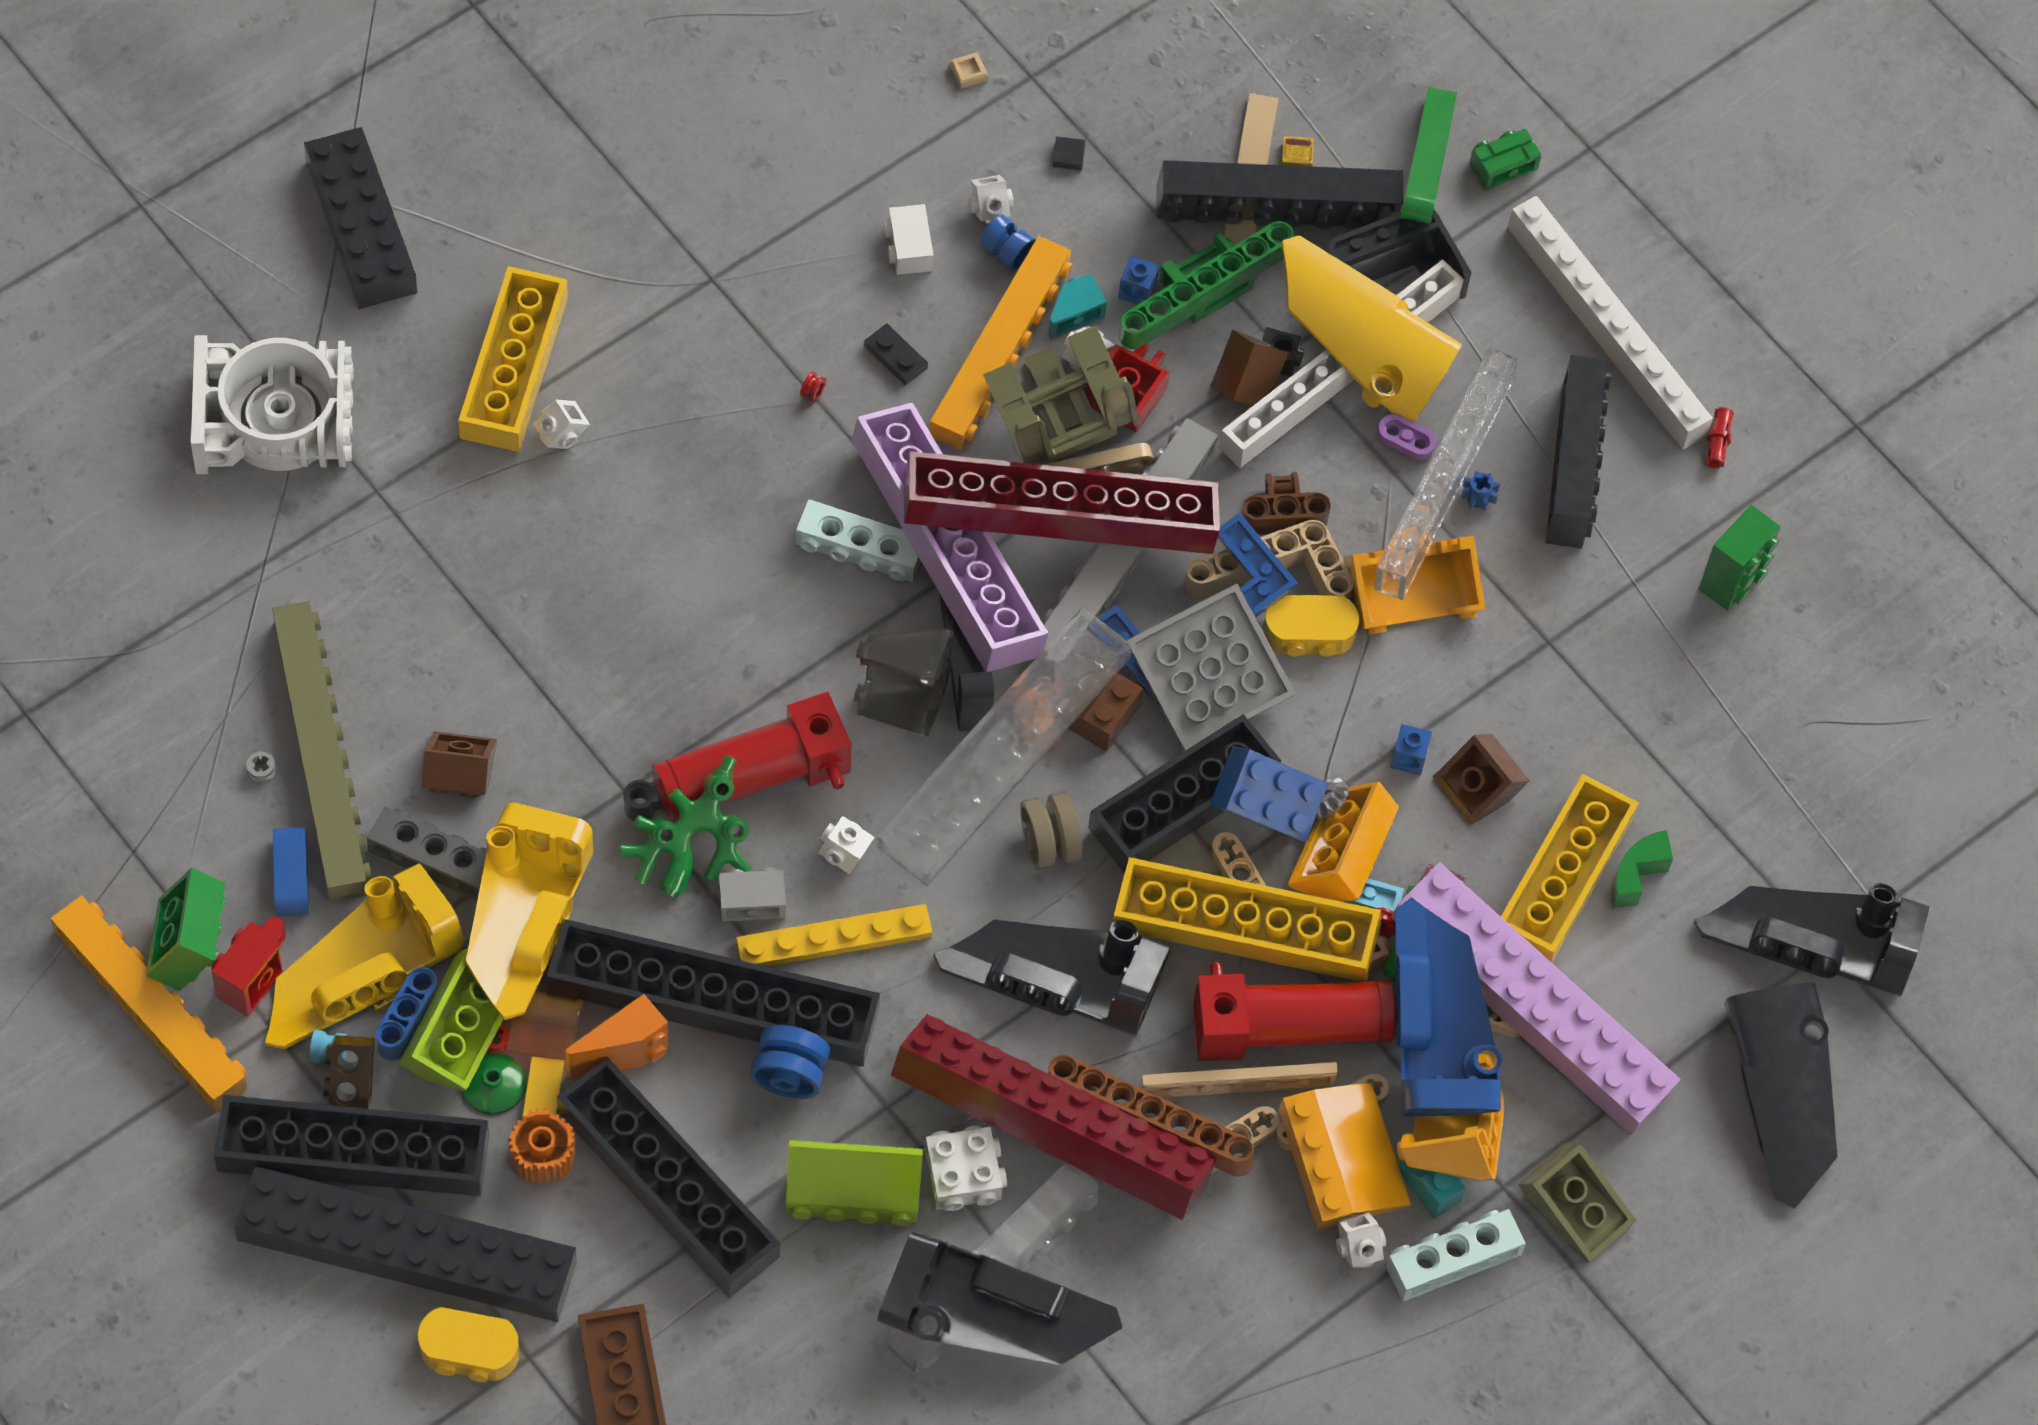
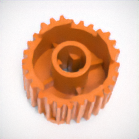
[508,1108,576,1184]

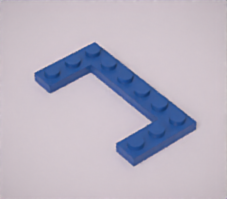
[1092,512,1298,697]

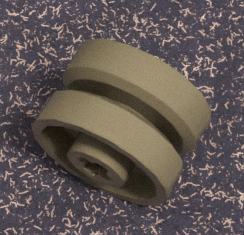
[1020,791,1083,870]

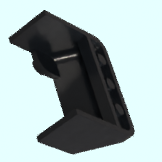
[1327,209,1472,299]

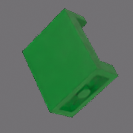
[1159,232,1254,324]

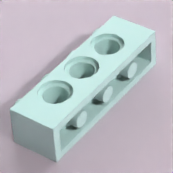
[795,499,921,582]
[1386,1209,1526,1302]

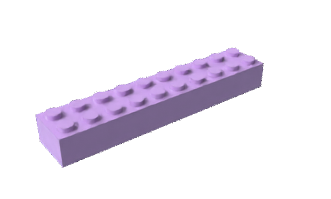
[852,403,1048,672]
[1391,862,1681,1135]

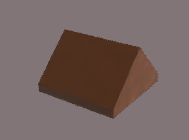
[1210,329,1289,406]

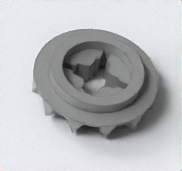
[1315,777,1349,820]

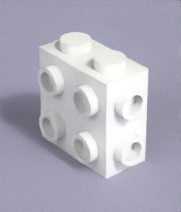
[925,1125,1007,1211]

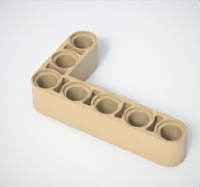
[1184,520,1353,600]

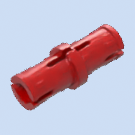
[1705,407,1734,469]

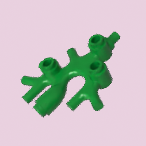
[619,755,752,899]

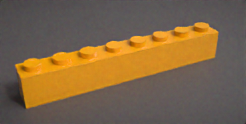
[929,236,1073,451]
[51,895,247,1113]

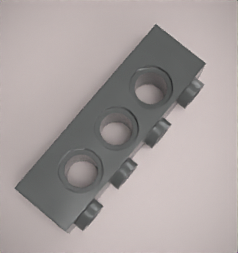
[366,806,487,900]

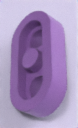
[1377,414,1436,460]

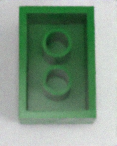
[1698,504,1781,611]
[146,867,226,991]

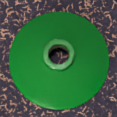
[461,1052,526,1114]

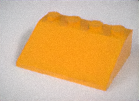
[1278,1083,1411,1231]

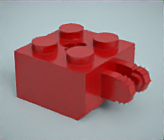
[1085,343,1170,433]
[211,916,286,1017]

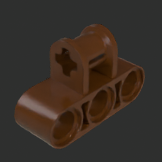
[1241,472,1331,534]

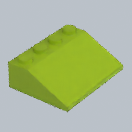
[785,1140,923,1226]

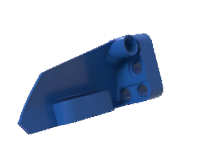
[1395,897,1503,1117]

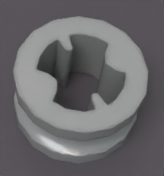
[246,751,277,783]

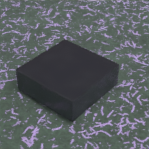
[1052,136,1086,171]

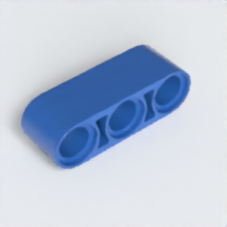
[273,827,309,916]
[376,967,438,1060]

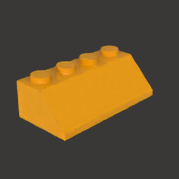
[1288,781,1399,902]

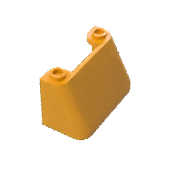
[1344,535,1486,635]
[1397,1054,1505,1181]

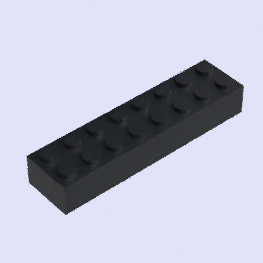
[1156,160,1404,229]
[557,1057,780,1298]
[214,1095,489,1196]

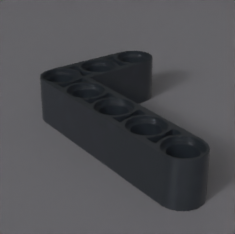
[940,594,994,731]

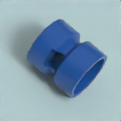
[979,214,1036,271]

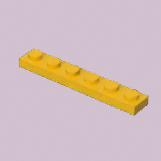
[736,904,933,967]

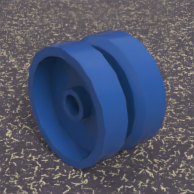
[750,1025,830,1099]

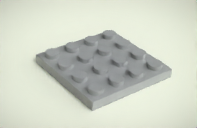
[1125,584,1296,752]

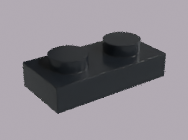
[864,323,928,386]

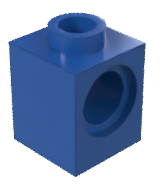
[1118,255,1159,305]
[1390,724,1432,775]

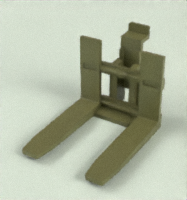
[983,325,1140,464]

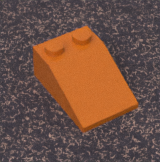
[565,994,668,1080]

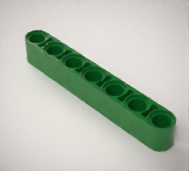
[1401,86,1457,224]
[1118,221,1293,349]

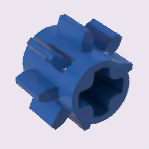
[1461,471,1500,511]

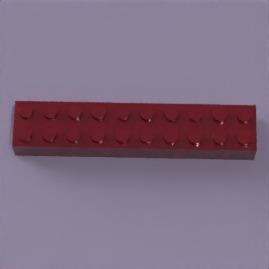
[904,451,1220,554]
[891,1014,1217,1220]

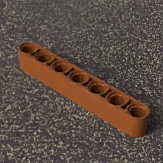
[1049,1054,1254,1177]

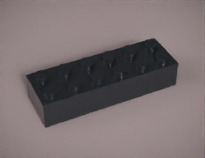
[304,127,417,309]
[1545,355,1611,549]
[1088,714,1282,873]

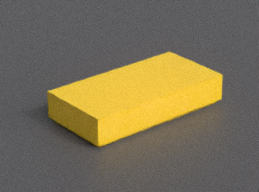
[522,1056,565,1117]

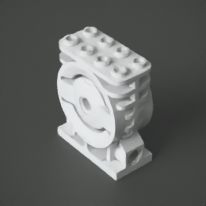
[191,335,354,474]

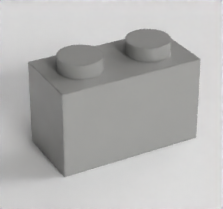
[719,868,786,922]

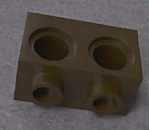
[323,1035,375,1109]

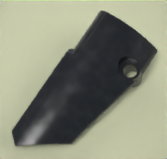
[1693,883,1930,997]
[933,919,1172,1036]
[1724,982,1838,1209]
[877,1230,1123,1365]

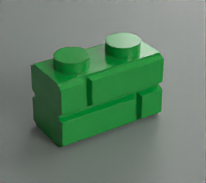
[1469,129,1541,190]

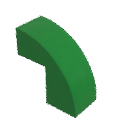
[1612,830,1673,908]

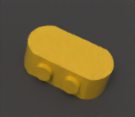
[1263,595,1359,657]
[418,1307,519,1383]

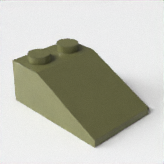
[1518,1143,1637,1262]

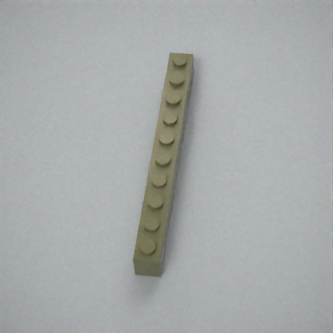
[272,601,372,902]

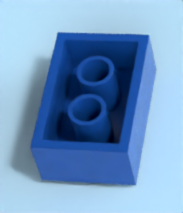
[1210,746,1328,843]

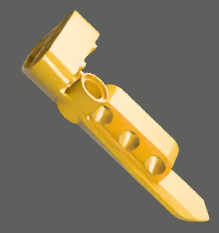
[1281,235,1462,422]
[466,803,593,1020]
[265,863,465,1049]

